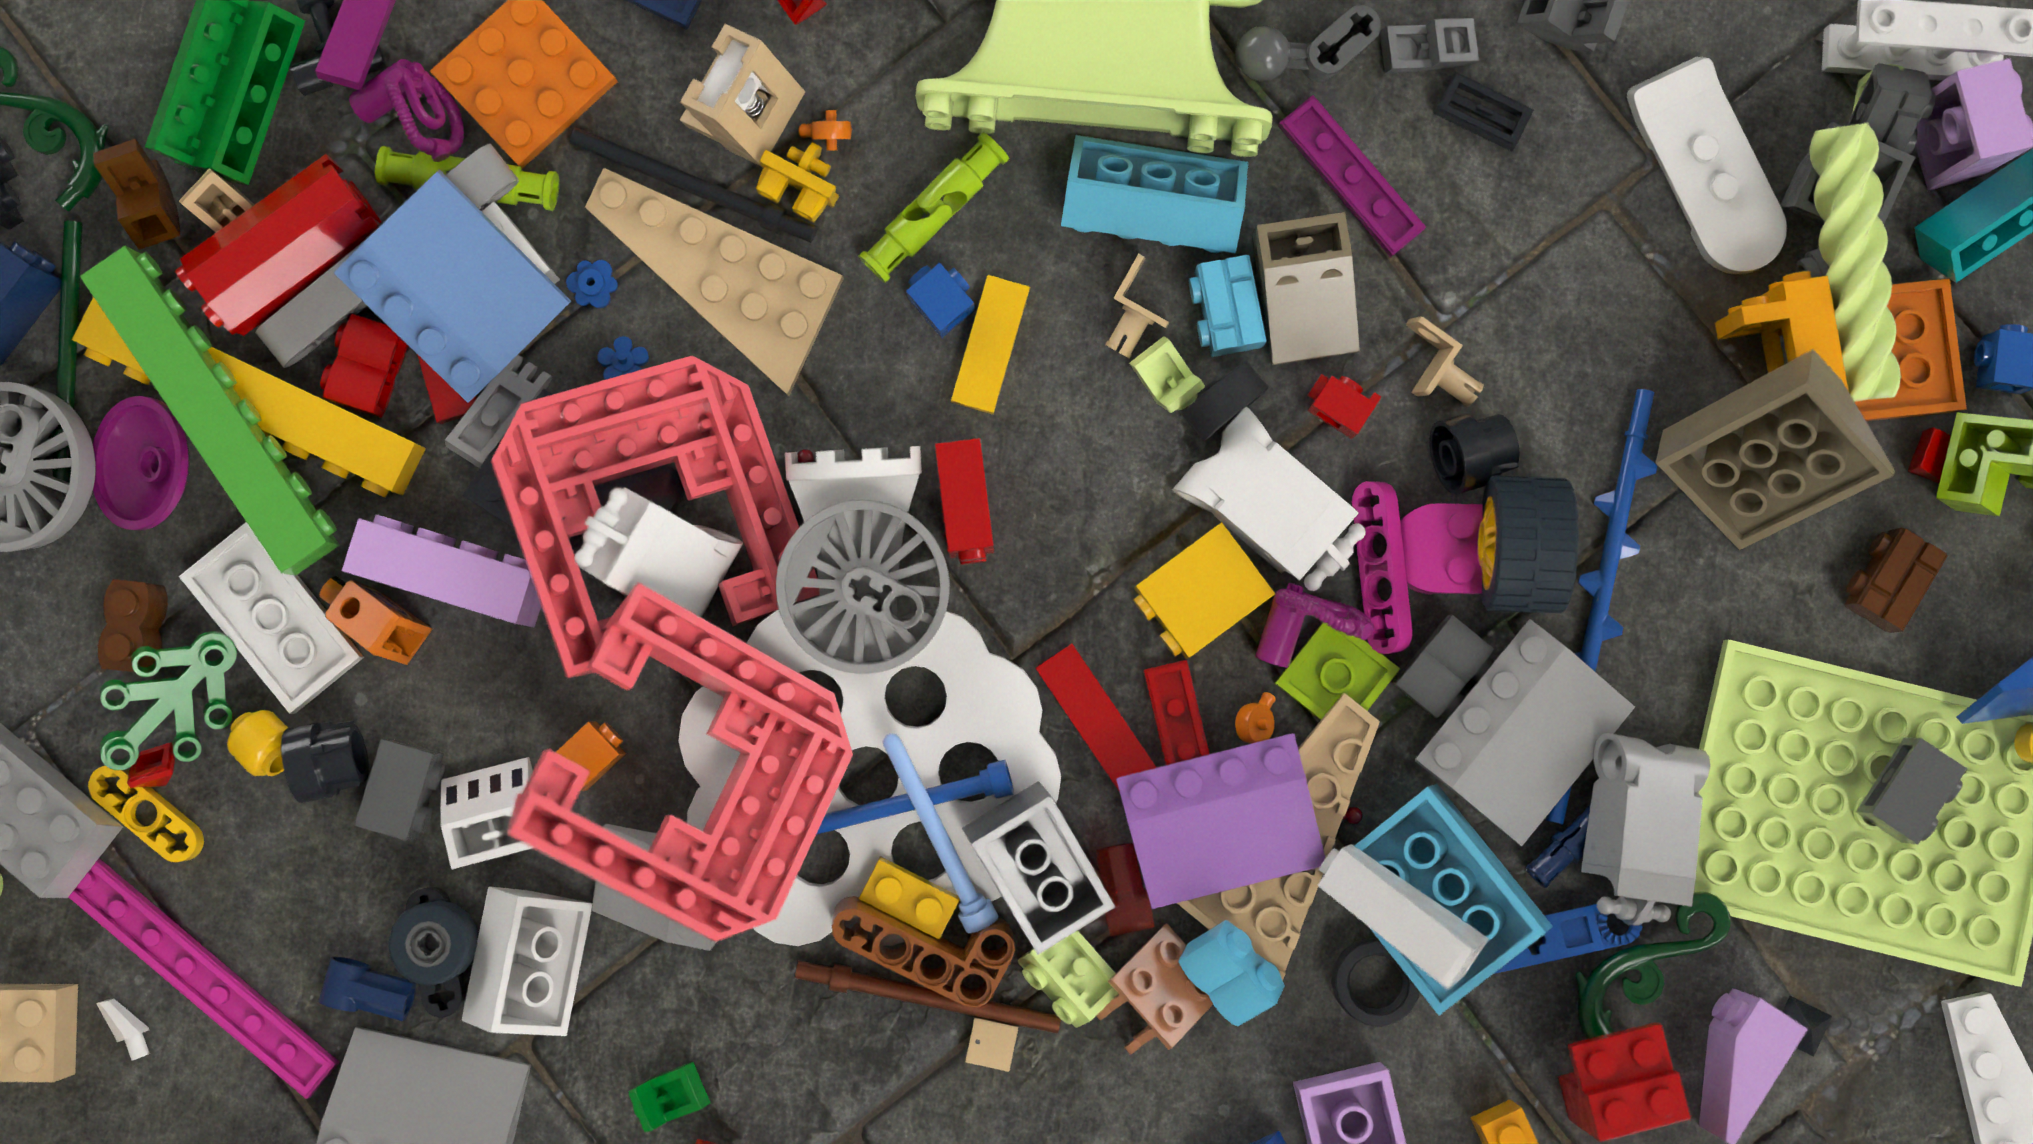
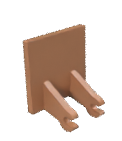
[1096,923,1213,1054]

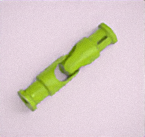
[858,132,1009,283]
[375,146,559,211]

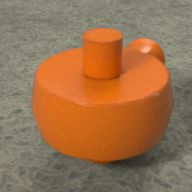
[799,110,852,151]
[1235,692,1276,744]

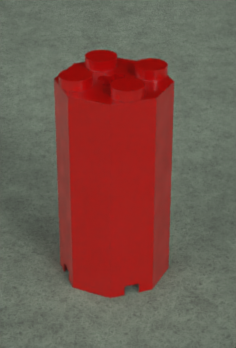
[175,154,382,336]

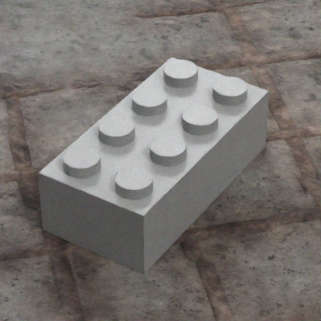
[0,723,123,898]

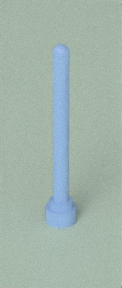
[883,734,998,933]

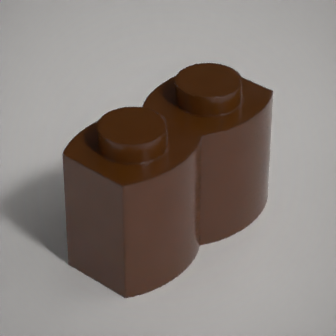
[98,579,168,672]

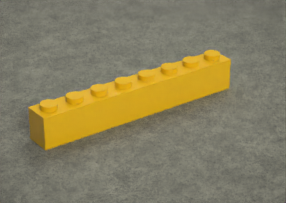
[72,297,426,498]

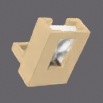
[680,24,805,167]

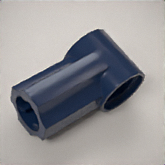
[318,956,416,1021]

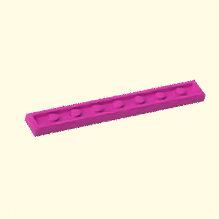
[69,858,340,1099]

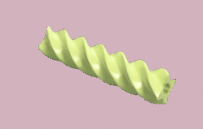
[1809,123,1901,401]

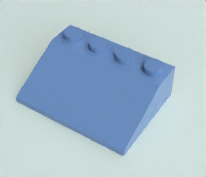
[333,170,571,402]

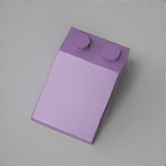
[1699,988,1807,1144]

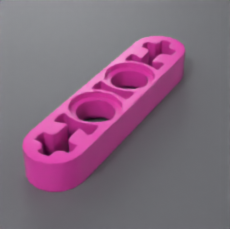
[1352,481,1413,654]

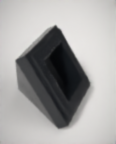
[1782,996,1832,1057]

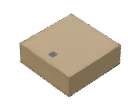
[965,1016,1019,1072]

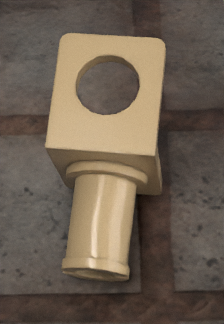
[1105,254,1170,358]
[1406,316,1484,407]

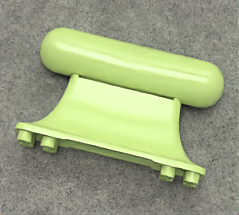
[915,0,1273,157]

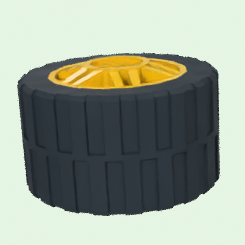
[1478,476,1579,613]

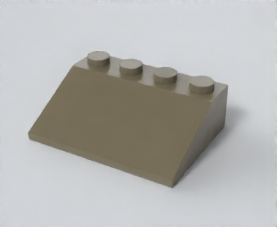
[1656,349,1894,550]

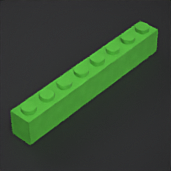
[80,246,340,576]

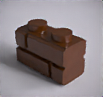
[1844,527,1948,633]

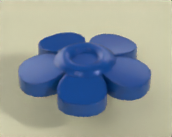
[597,337,649,380]

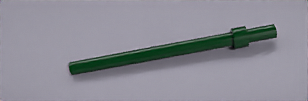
[49,221,83,483]

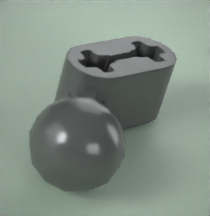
[1235,5,1381,82]

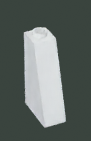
[1318,844,1489,989]

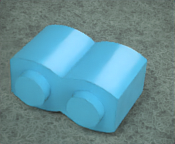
[1179,920,1285,1027]

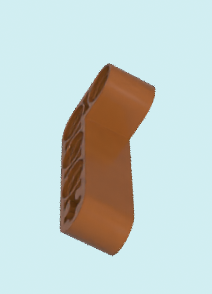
[832,896,1015,1008]

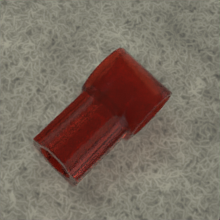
[1096,842,1154,937]

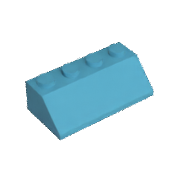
[1061,135,1248,253]

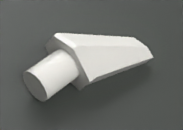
[96,999,150,1061]

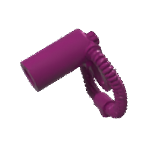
[349,59,464,162]
[1255,583,1374,668]

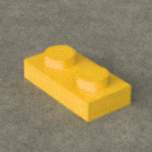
[859,856,960,939]

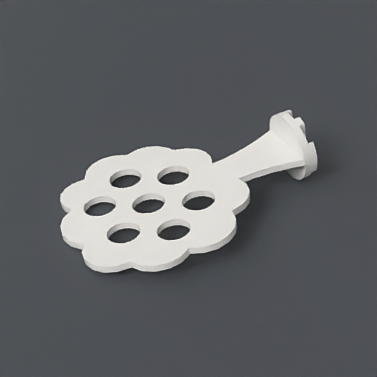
[678,446,1061,946]

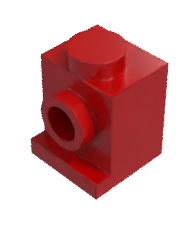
[1307,374,1381,439]

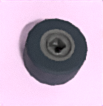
[388,900,478,985]

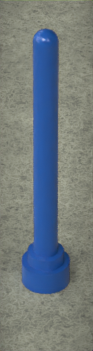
[816,760,1014,835]

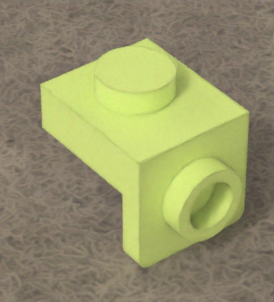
[1129,336,1205,413]

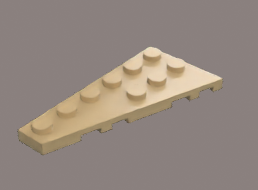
[585,168,844,397]
[1177,693,1380,981]

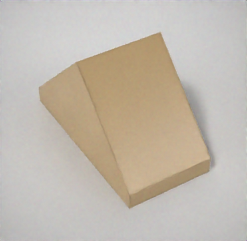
[179,168,254,232]

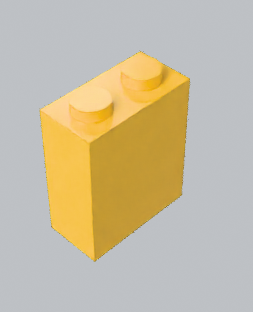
[1133,522,1275,659]

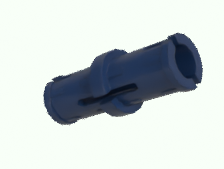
[1525,806,1590,888]

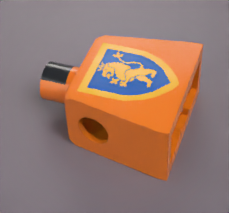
[320,576,433,665]

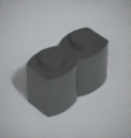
[1391,615,1494,718]

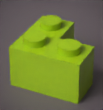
[1936,412,2033,517]

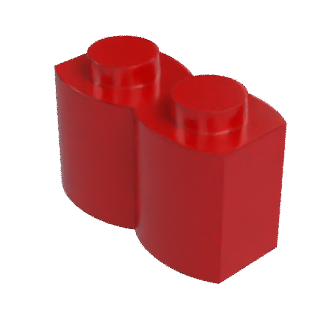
[320,314,408,418]

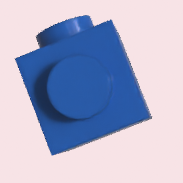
[906,263,975,338]
[1974,324,2033,394]

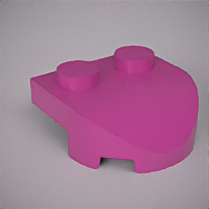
[1400,503,1483,594]

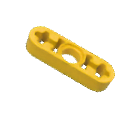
[88,766,204,862]

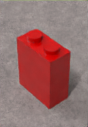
[935,438,994,565]

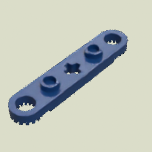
[1493,904,1643,974]

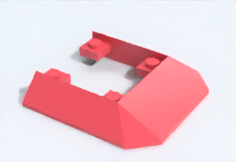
[491,356,820,679]
[507,582,853,941]

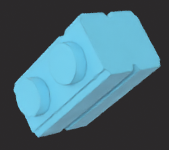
[1189,255,1266,357]

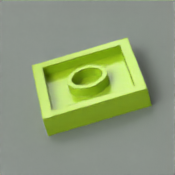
[1274,622,1400,720]

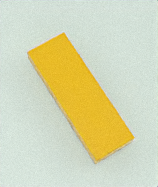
[951,275,1030,414]

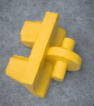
[756,142,839,222]

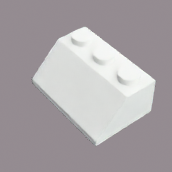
[462,886,593,1036]

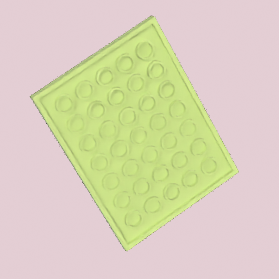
[1694,639,2033,987]

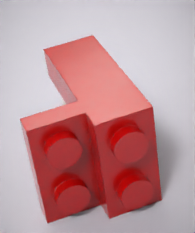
[1558,1022,1691,1142]

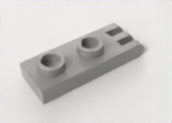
[445,355,552,468]

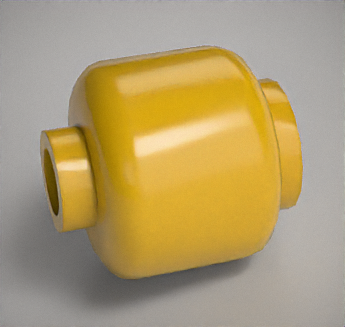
[227,710,288,776]

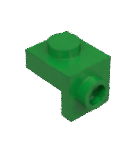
[629,1062,710,1133]

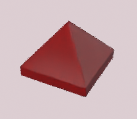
[127,742,176,788]

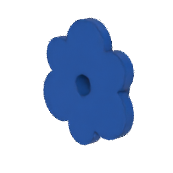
[566,260,618,308]

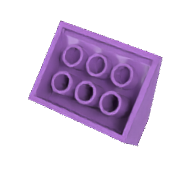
[1116,733,1326,909]

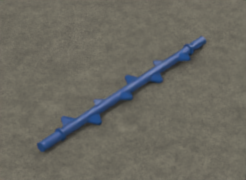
[1546,389,1658,824]

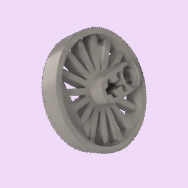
[0,382,96,552]
[776,500,950,674]

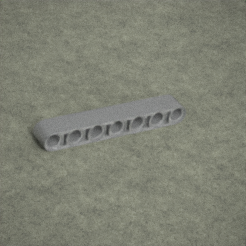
[255,144,519,368]

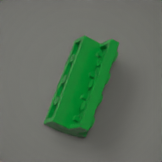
[145,0,305,185]

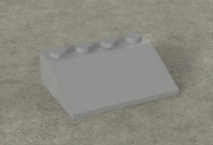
[1415,619,1635,846]
[316,1026,531,1144]

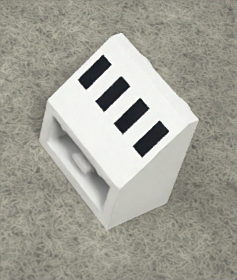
[441,757,533,869]

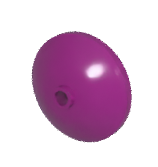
[93,396,190,530]

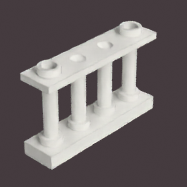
[1822,0,2033,81]

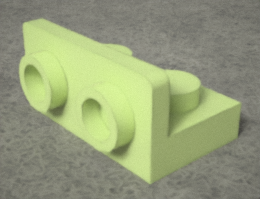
[1018,930,1118,1028]

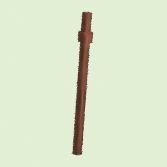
[795,961,1061,1034]

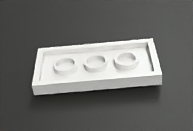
[179,522,364,714]

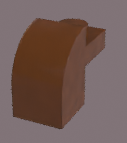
[93,139,181,250]

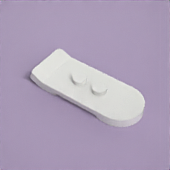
[1627,57,1787,274]

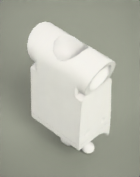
[1172,407,1366,591]
[575,487,743,618]

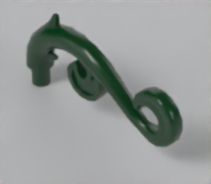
[0,47,109,212]
[1575,891,1731,1039]

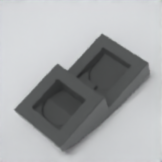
[1380,18,1479,74]

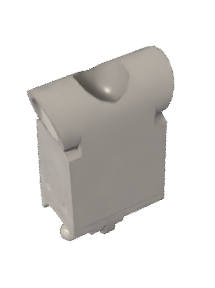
[1581,733,1710,926]

